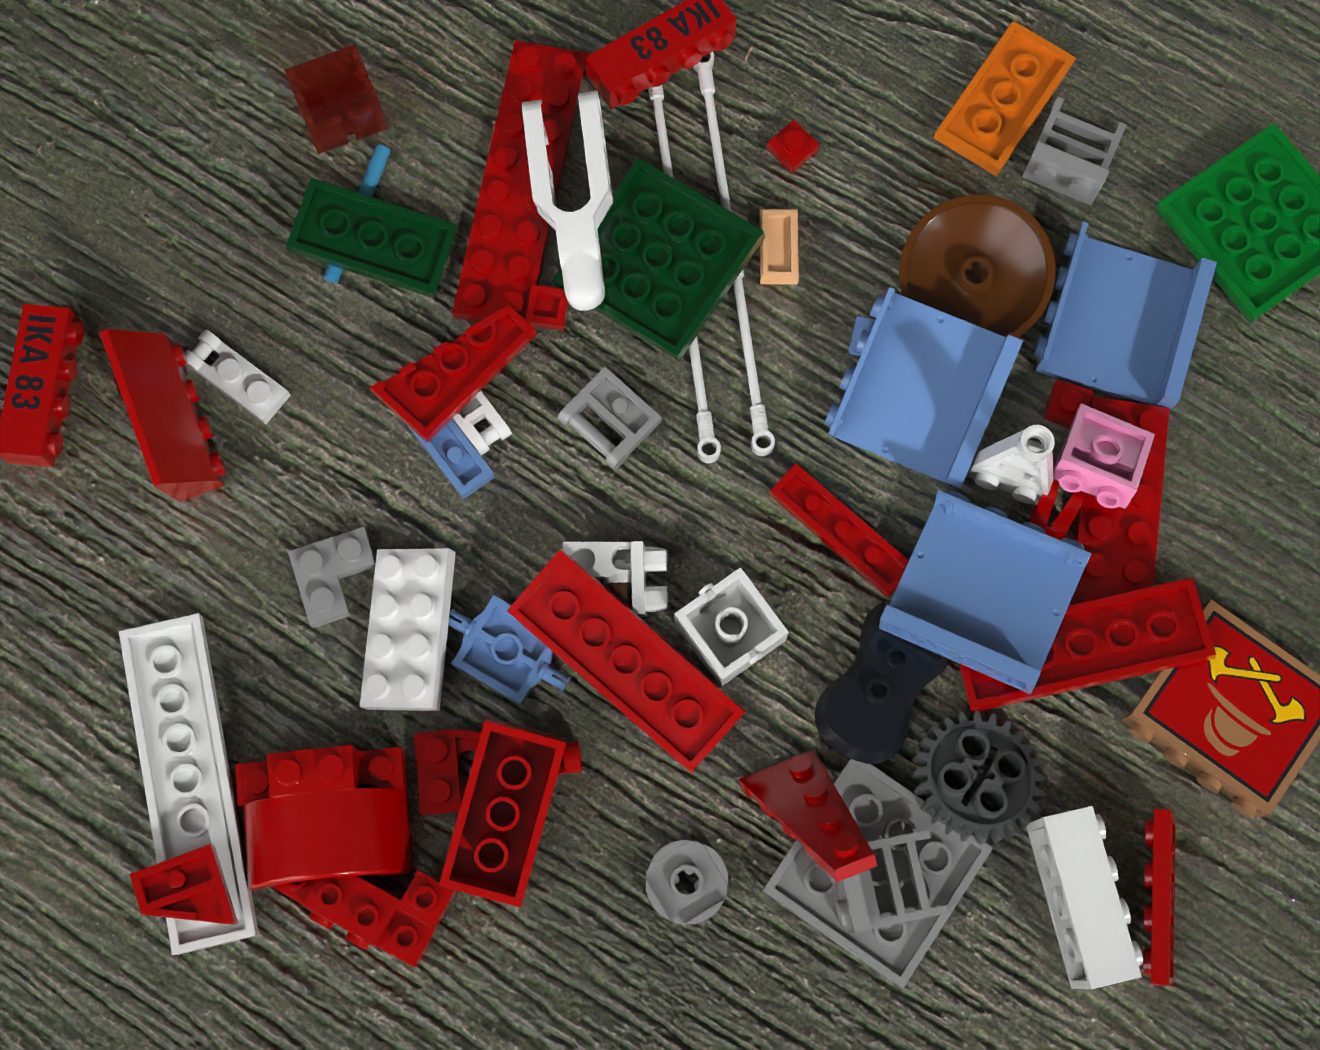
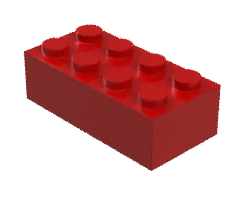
[439,717,567,908]

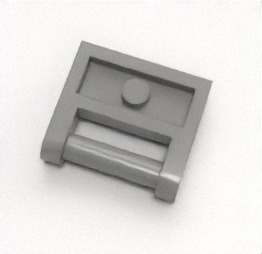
[557,367,662,470]

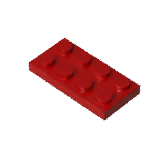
[1143,809,1176,987]

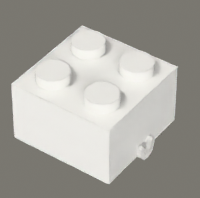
[674,567,789,687]

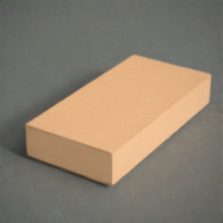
[759,209,799,284]

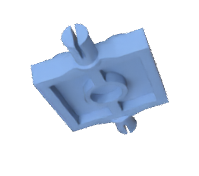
[448,595,571,706]

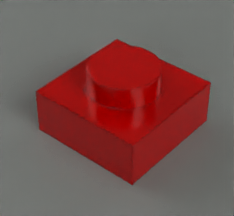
[766,120,820,174]
[525,284,569,331]
[1043,379,1093,427]

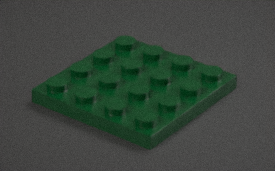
[552,158,765,361]

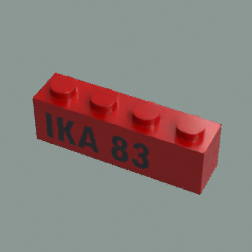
[586,0,737,110]
[0,303,84,468]

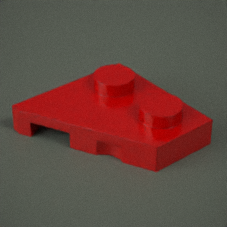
[129,844,238,925]

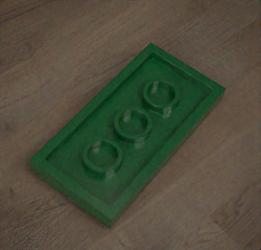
[286,178,458,298]

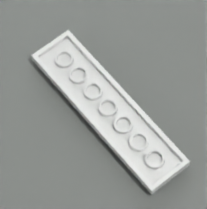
[119,613,259,955]

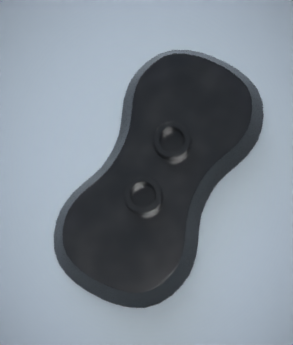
[815,599,950,764]

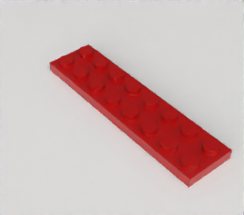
[452,40,587,322]

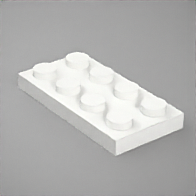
[360,548,456,711]

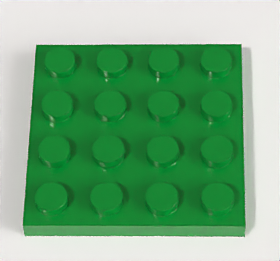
[1155,123,1320,323]

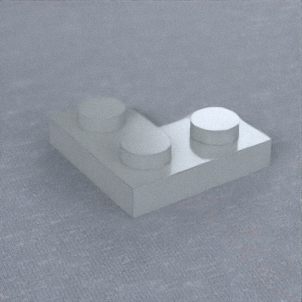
[288,527,376,628]

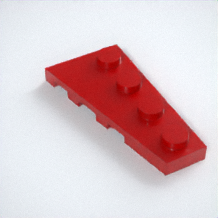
[370,305,537,443]
[739,749,877,882]

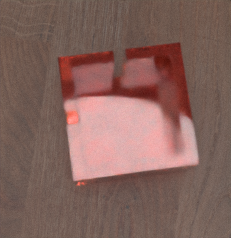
[284,44,388,154]

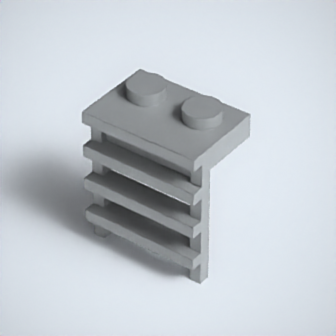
[1022,97,1127,206]
[829,829,949,934]

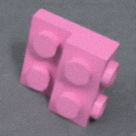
[1053,404,1155,509]

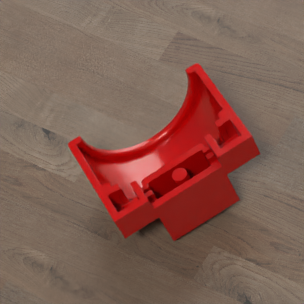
[236,745,414,891]

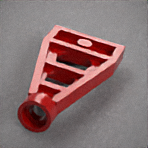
[414,729,582,817]

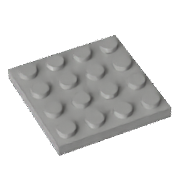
[762,759,993,989]

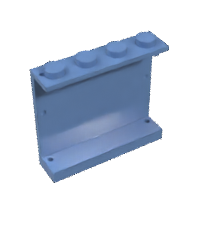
[1032,221,1217,411]
[824,287,1023,488]
[879,490,1092,694]

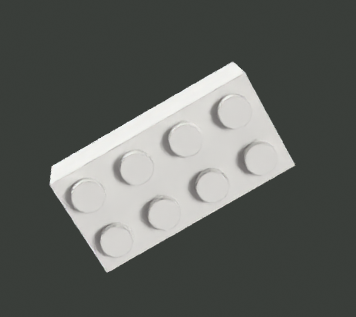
[1026,806,1143,989]

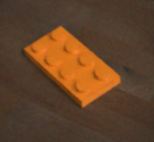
[934,21,1076,177]

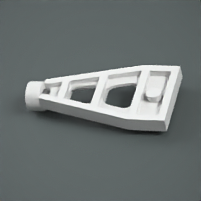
[967,425,1055,504]

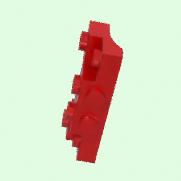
[271,870,457,967]

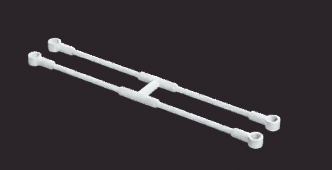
[648,51,775,463]

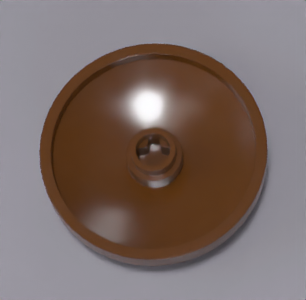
[899,194,1056,338]

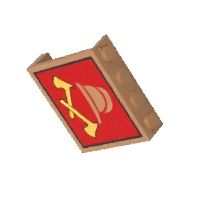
[1121,599,1320,818]

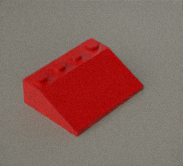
[99,329,227,502]

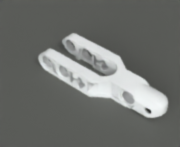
[522,90,613,311]

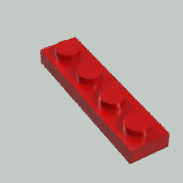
[769,463,909,598]

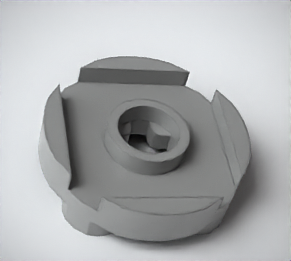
[646,840,728,925]

